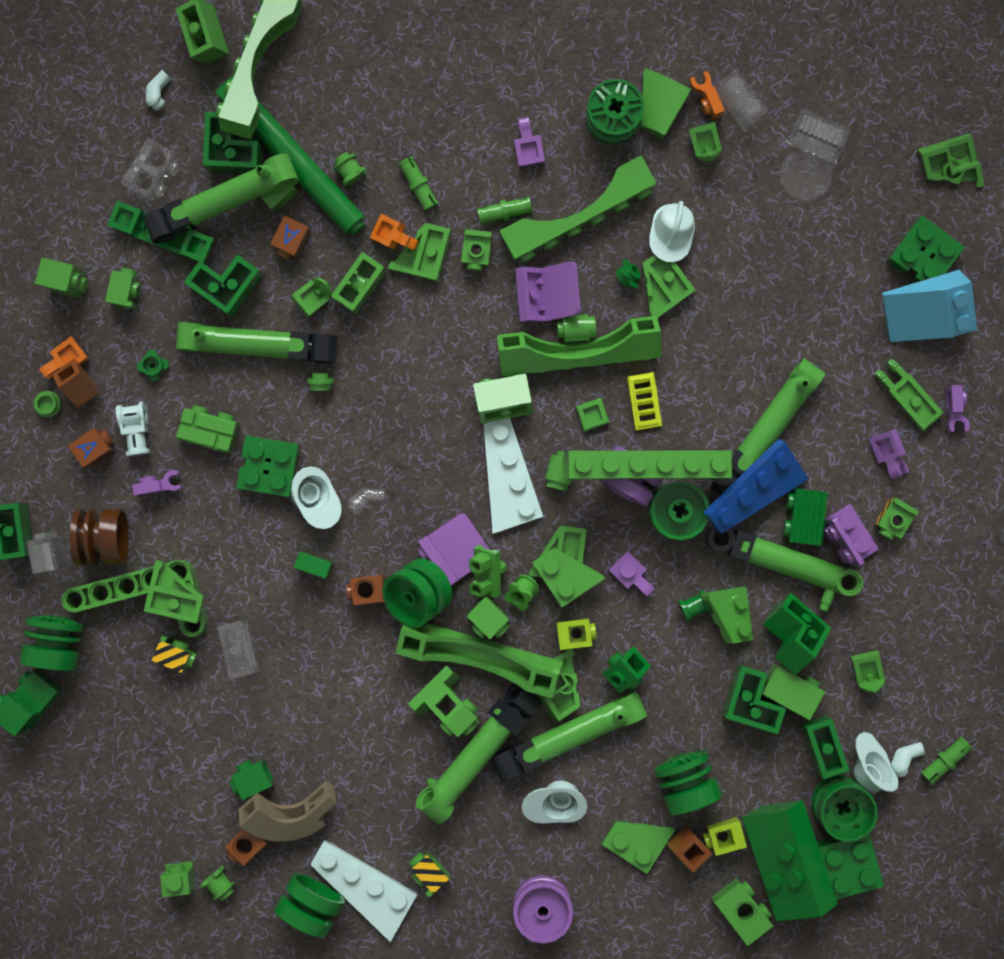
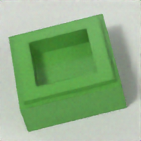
[576,398,610,432]

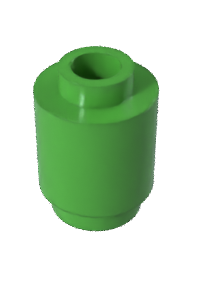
[557,314,596,343]
[545,451,572,491]

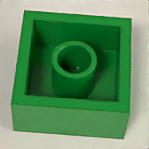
[294,551,334,579]

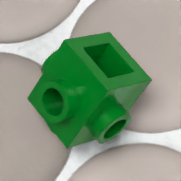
[602,646,651,694]

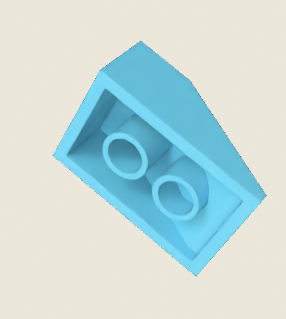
[882,270,977,342]

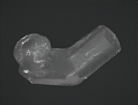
[348,488,385,515]

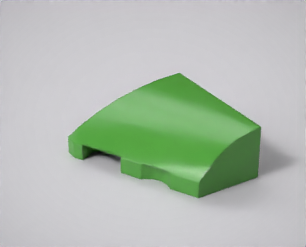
[640,68,691,139]
[917,134,985,187]
[537,649,580,722]

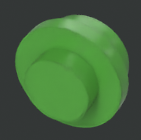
[307,372,334,391]
[34,391,61,418]

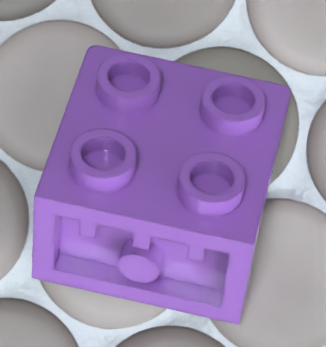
[824,504,879,567]

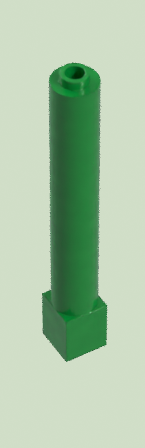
[215,73,366,235]

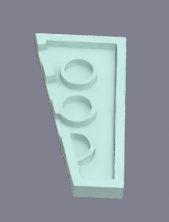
[484,418,543,534]
[310,840,418,942]

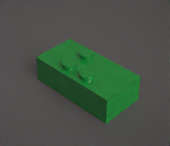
[742,800,838,921]

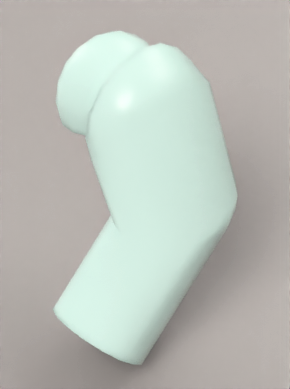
[145,70,172,111]
[891,742,925,777]

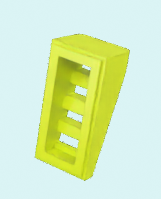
[626,372,662,431]

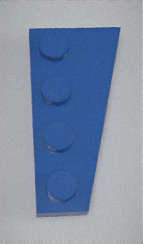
[703,439,809,534]

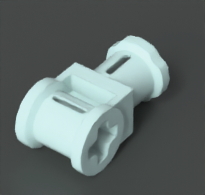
[116,401,150,457]

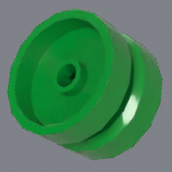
[648,481,709,540]
[382,558,452,628]
[274,873,345,938]

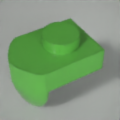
[688,122,722,163]
[290,277,332,318]
[851,650,885,694]

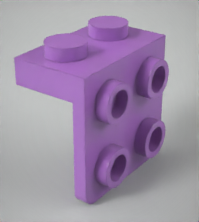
[515,261,581,323]
[417,513,490,585]

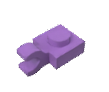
[514,118,545,168]
[945,385,970,432]
[869,429,909,479]
[132,470,183,496]
[609,551,655,596]

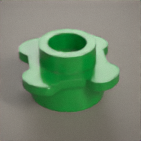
[616,259,640,289]
[137,350,169,382]

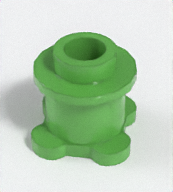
[333,152,367,188]
[504,575,539,611]
[199,865,235,901]

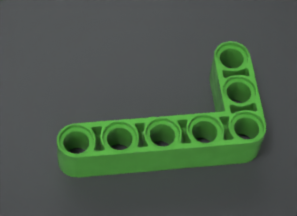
[62,560,208,637]

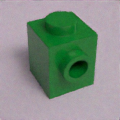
[230,758,275,800]

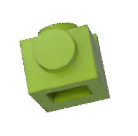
[556,618,597,650]
[703,817,747,856]

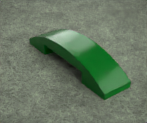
[107,201,215,264]

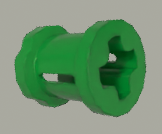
[678,590,712,622]

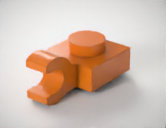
[690,71,725,121]
[370,214,419,251]
[39,336,89,380]

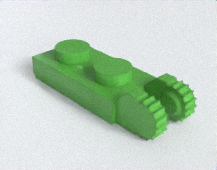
[874,359,944,431]

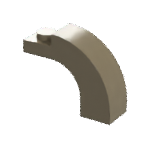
[238,781,336,842]

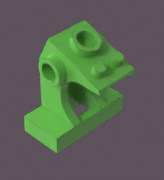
[408,666,479,737]

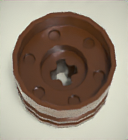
[69,509,129,566]

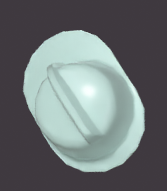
[649,201,695,263]
[291,466,341,529]
[854,732,899,795]
[522,780,587,823]

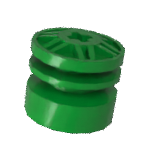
[585,79,644,145]
[19,615,84,671]
[653,750,723,815]
[811,775,878,842]

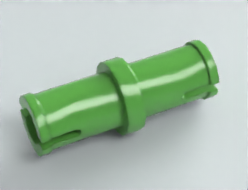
[398,156,439,212]
[477,196,533,225]
[921,736,973,785]

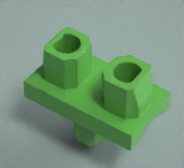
[469,545,506,598]

